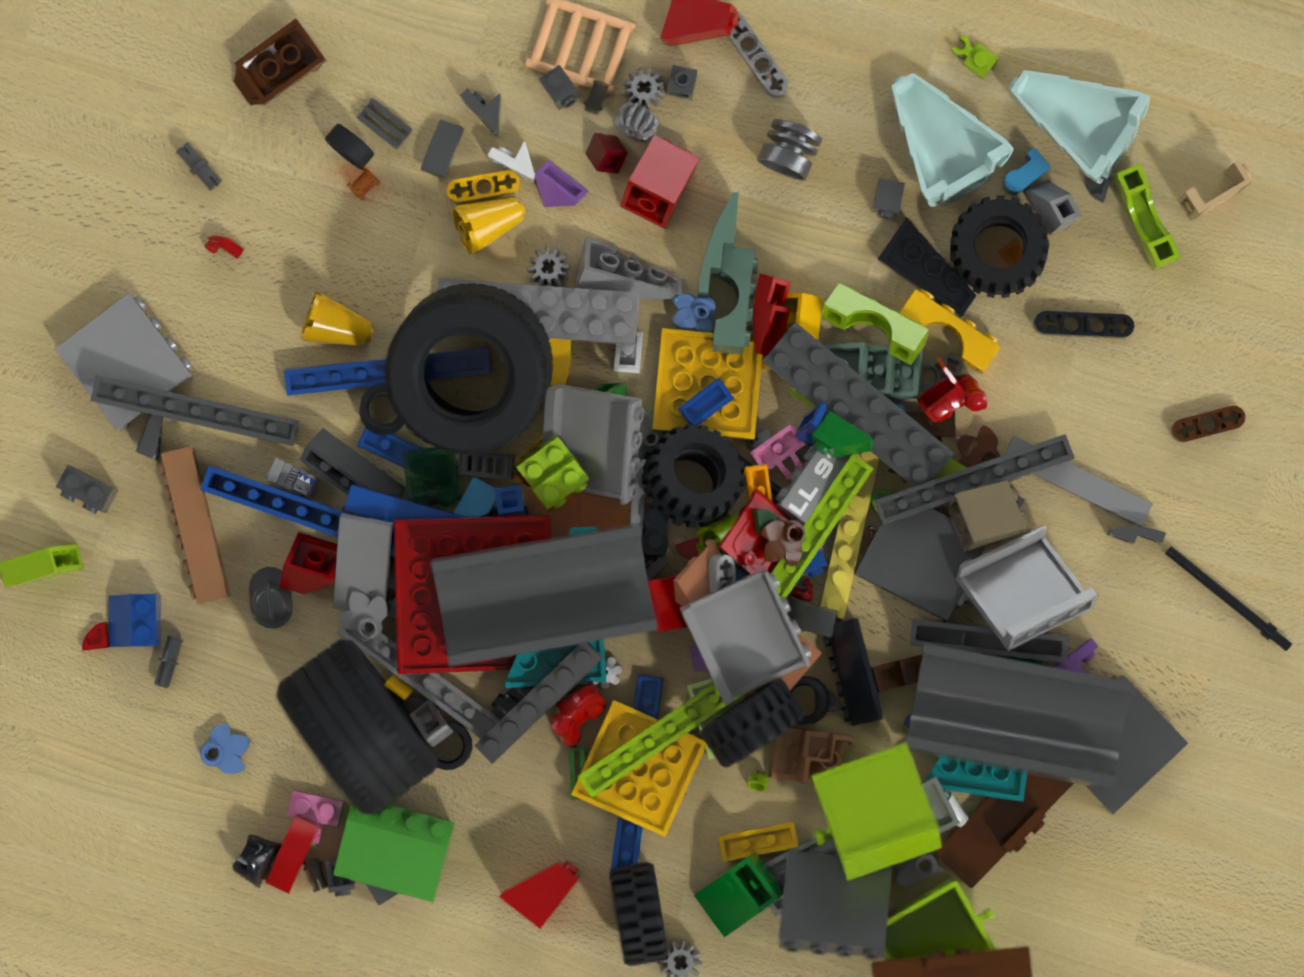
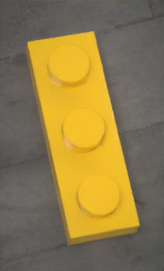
[718,821,799,862]

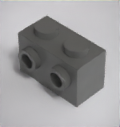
[56,465,118,514]

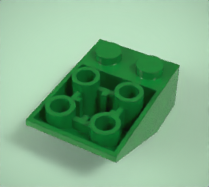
[694,851,784,937]

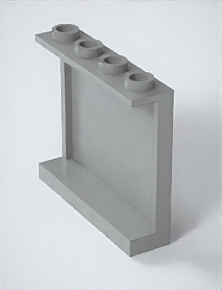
[55,293,194,432]
[542,383,644,505]
[956,525,1098,650]
[680,568,812,706]

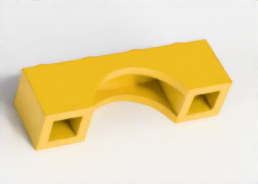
[900,289,1001,374]

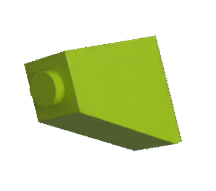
[0,544,84,588]

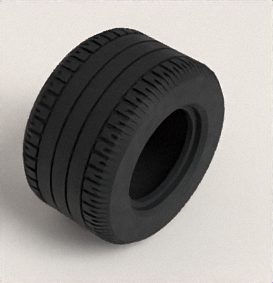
[384,283,553,454]
[276,639,438,815]

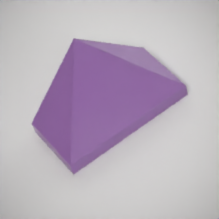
[535,160,588,207]

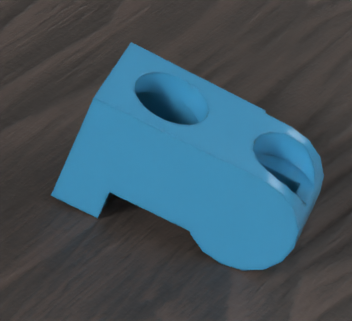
[1003,147,1051,195]

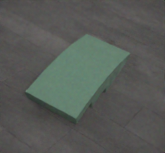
[698,192,739,297]
[823,342,923,399]

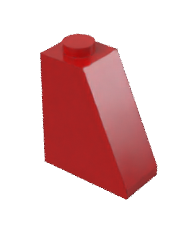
[660,0,739,46]

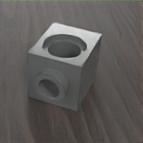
[667,65,698,101]
[872,178,905,219]

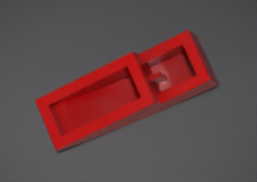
[753,273,791,356]
[266,814,321,894]

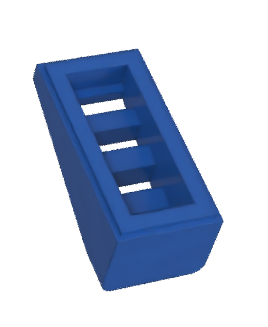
[795,402,827,446]

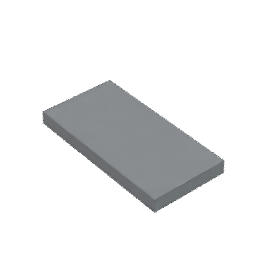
[333,513,392,611]

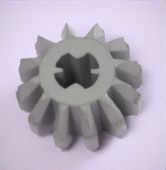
[623,67,666,110]
[614,102,659,142]
[527,246,570,287]
[659,939,703,977]

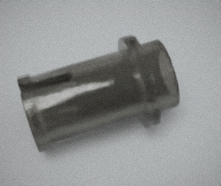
[584,80,609,114]
[303,857,329,892]

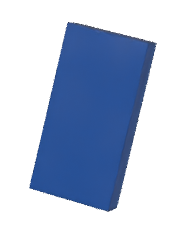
[677,378,734,428]

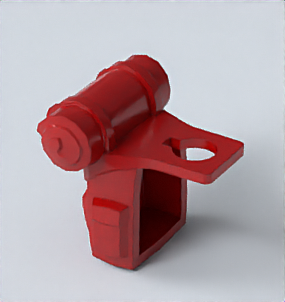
[917,357,988,423]
[551,681,607,748]

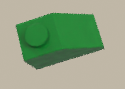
[812,411,873,458]

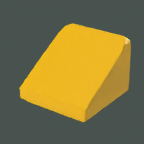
[385,674,414,700]

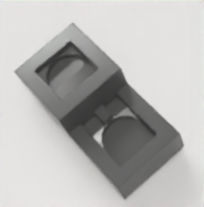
[421,119,464,179]
[1107,527,1166,544]
[787,597,837,637]

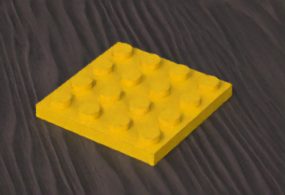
[652,328,762,440]
[571,700,707,837]

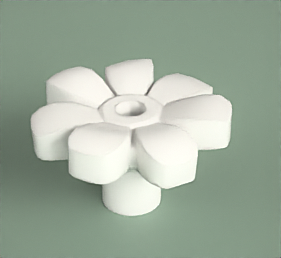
[593,657,622,689]

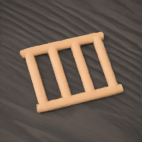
[525,0,636,95]

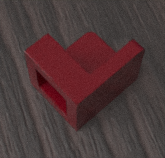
[586,133,628,174]

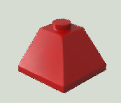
[279,532,338,595]

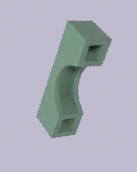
[712,246,758,355]

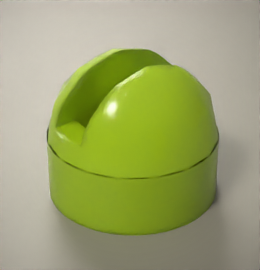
[747,770,769,792]

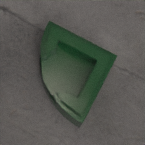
[752,509,780,535]

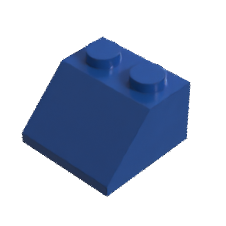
[109,594,161,647]

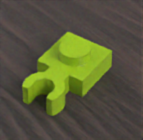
[951,35,999,79]

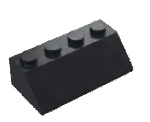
[823,618,884,726]

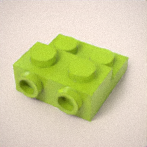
[515,434,589,509]

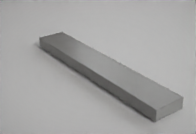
[1004,436,1153,527]

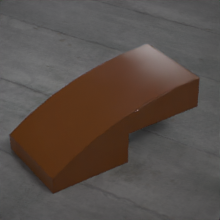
[871,654,922,692]

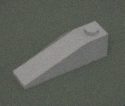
[575,237,682,299]

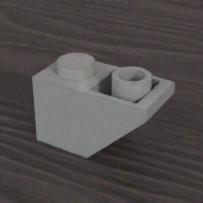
[1026,181,1082,235]

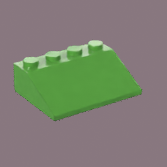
[333,804,454,902]

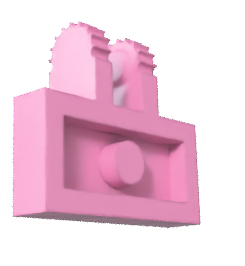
[750,423,806,482]
[287,790,344,844]

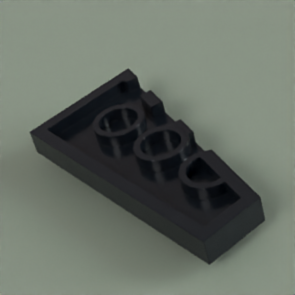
[877,217,977,318]

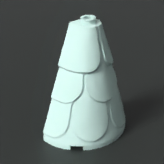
[1009,70,1151,184]
[891,73,1014,207]

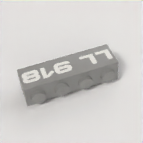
[775,446,851,524]

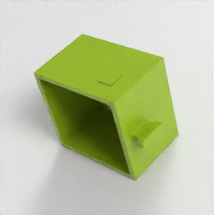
[812,743,942,881]
[884,877,996,960]

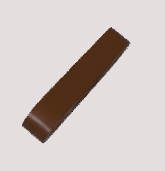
[1171,406,1245,443]

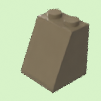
[946,480,1027,553]

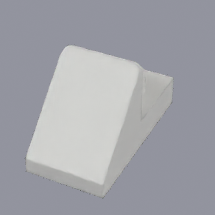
[488,141,536,184]
[614,332,643,373]

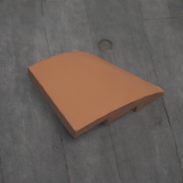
[674,538,725,606]
[768,727,856,784]

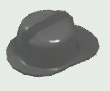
[249,567,293,628]

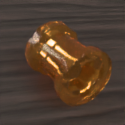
[346,167,380,201]

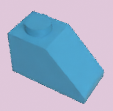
[454,477,498,517]

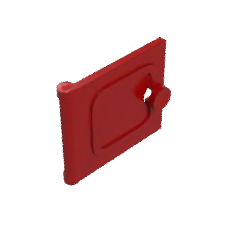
[718,489,794,575]

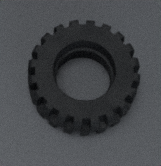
[950,195,1049,298]
[642,424,745,528]
[701,680,804,768]
[610,862,669,966]

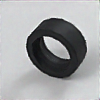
[325,123,374,170]
[359,383,405,435]
[790,676,831,725]
[432,721,473,770]

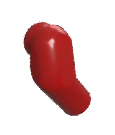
[205,235,244,259]

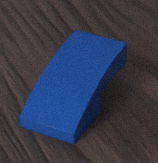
[495,485,526,516]

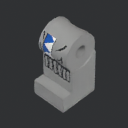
[266,458,320,498]

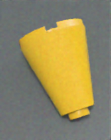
[451,197,526,255]
[301,291,374,346]

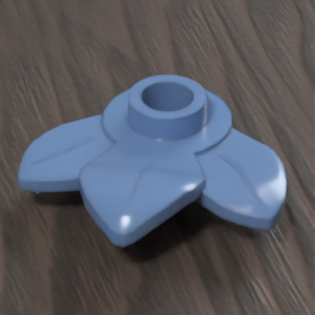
[672,293,716,333]
[200,723,250,774]

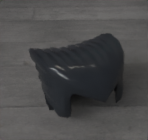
[232,835,282,888]

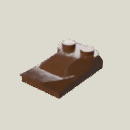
[233,19,327,106]

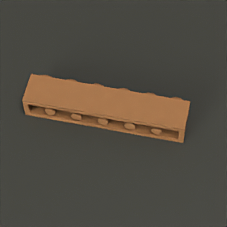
[158,446,231,604]

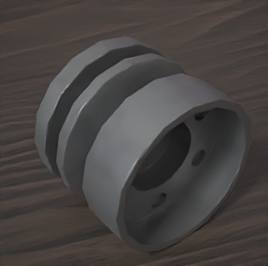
[757,119,822,180]

